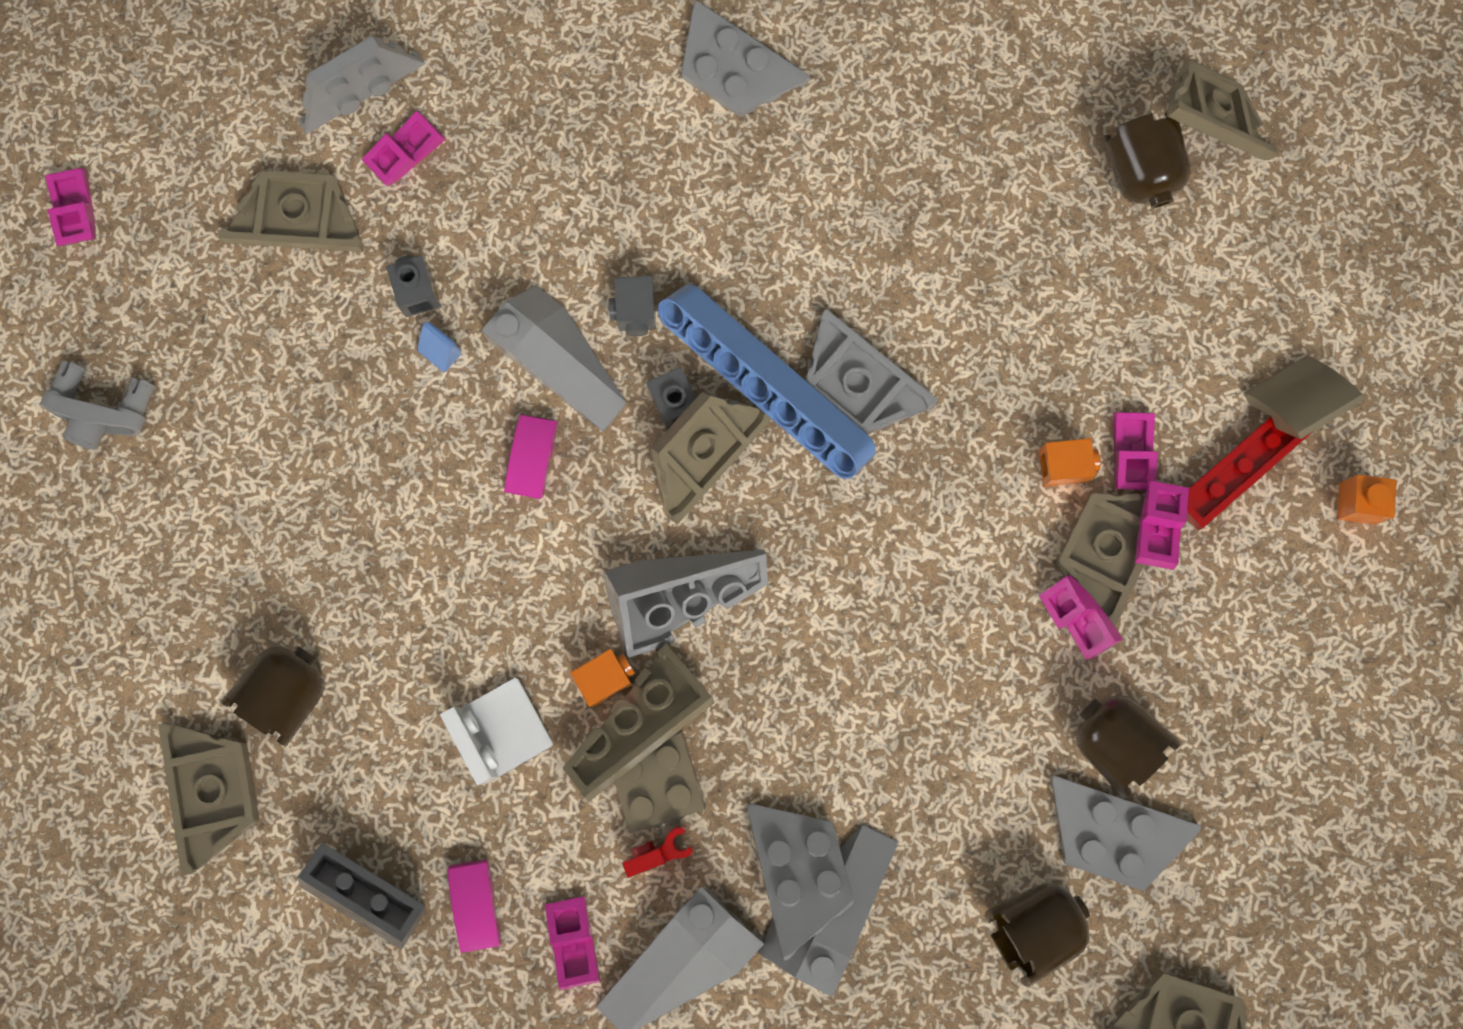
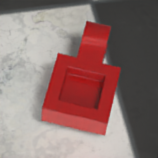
[622,825,695,878]

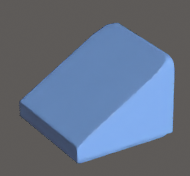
[418,321,461,372]

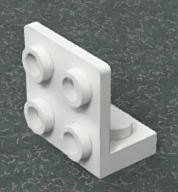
[440,678,553,786]

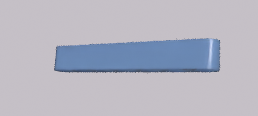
[658,284,876,479]

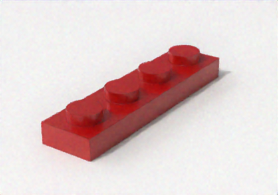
[1187,416,1314,531]

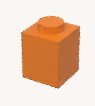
[1038,438,1101,487]
[1337,474,1397,525]
[570,649,635,708]

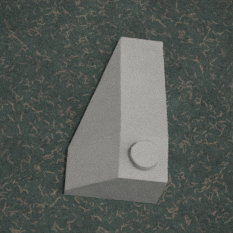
[482,285,627,432]
[604,550,768,658]
[758,824,899,997]
[597,886,765,1029]

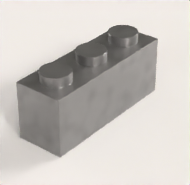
[297,842,425,950]

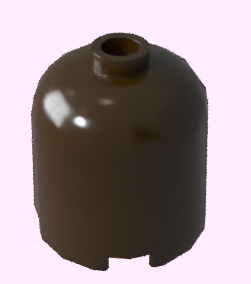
[1103,111,1191,209]
[220,646,325,747]
[1075,695,1182,798]
[984,883,1090,987]

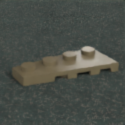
[563,643,715,802]

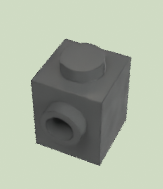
[386,255,442,318]
[609,276,656,336]
[646,367,696,430]

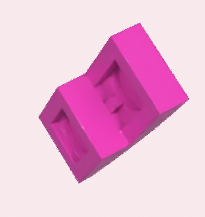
[361,111,446,186]
[45,168,96,247]
[1113,412,1158,490]
[504,414,558,499]
[1135,480,1189,570]
[1039,575,1123,660]
[447,859,501,953]
[545,896,601,990]

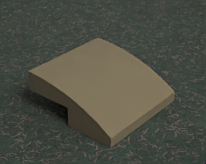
[1244,356,1365,439]

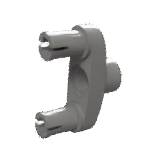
[39,361,155,450]

